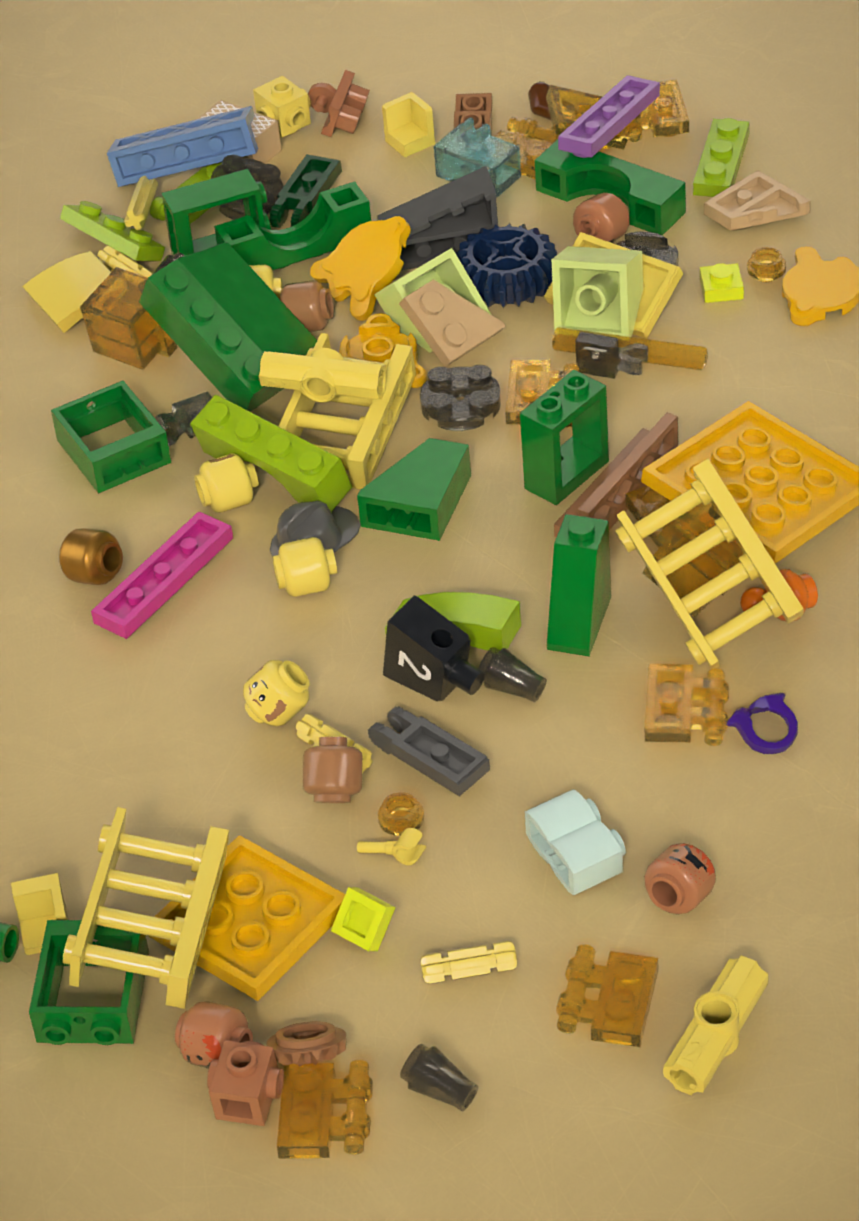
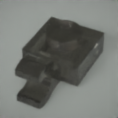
[575,331,649,379]
[154,391,212,446]

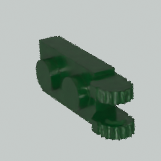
[269,154,342,228]

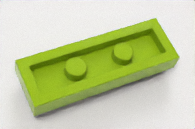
[693,118,749,197]
[60,201,165,261]

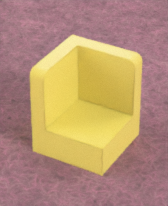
[382,92,435,157]
[11,873,68,955]

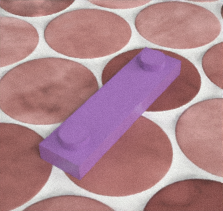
[558,75,660,158]

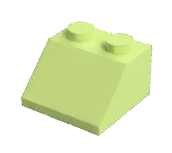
[551,246,643,341]
[374,248,492,352]

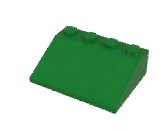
[139,242,317,412]

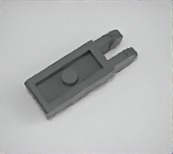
[368,706,490,797]

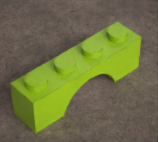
[190,394,352,512]

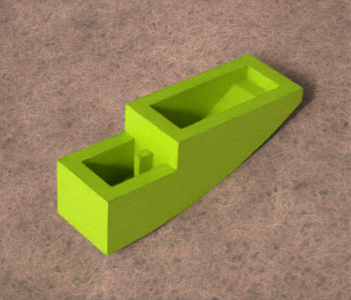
[385,592,521,655]

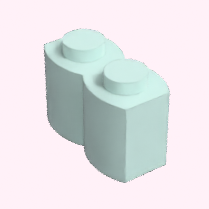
[525,789,626,895]

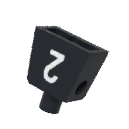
[383,595,485,701]

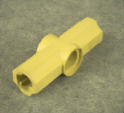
[259,348,387,403]
[663,955,768,1096]

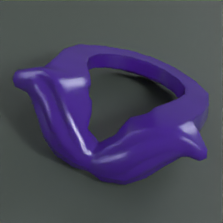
[726,693,798,754]

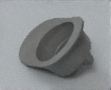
[270,501,360,556]

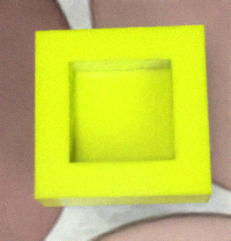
[700,263,744,303]
[331,887,396,952]

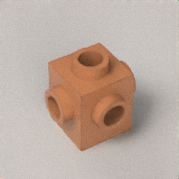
[207,1040,284,1126]

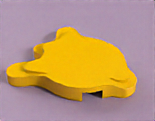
[310,216,411,321]
[782,246,859,326]
[339,313,427,388]

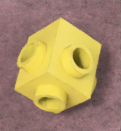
[253,76,311,138]

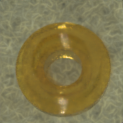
[747,247,786,282]
[378,792,424,836]

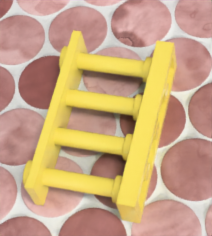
[278,333,416,489]
[615,459,804,671]
[63,807,229,1009]

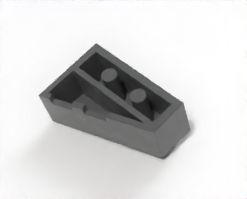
[377,166,498,270]

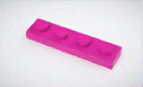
[91,511,233,639]

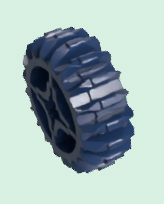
[456,223,557,308]

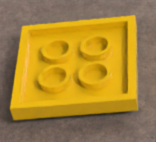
[149,835,345,1001]

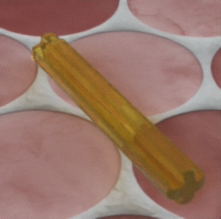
[552,327,708,370]

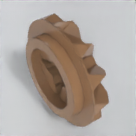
[266,1021,346,1066]

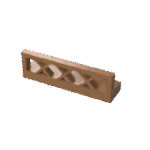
[554,412,678,537]

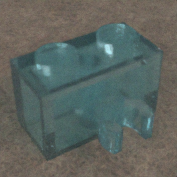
[434,118,521,198]

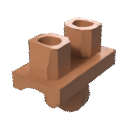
[308,70,370,137]

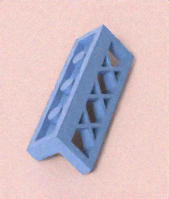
[107,106,258,187]

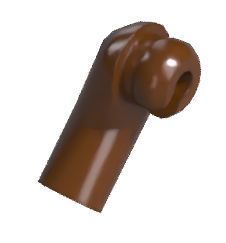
[528,81,567,124]

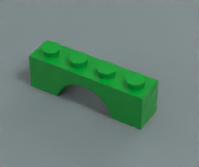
[534,139,686,236]
[214,181,371,270]

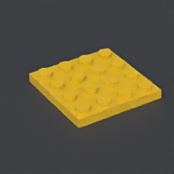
[641,401,859,564]

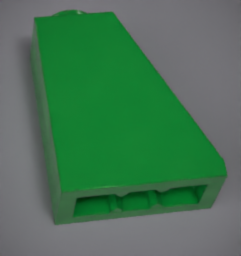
[357,438,471,541]
[547,514,611,657]

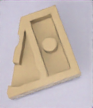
[704,170,810,231]
[399,279,506,367]

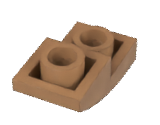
[453,93,492,144]

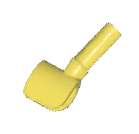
[357,828,426,866]

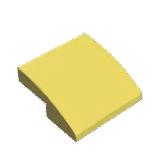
[22,251,130,333]

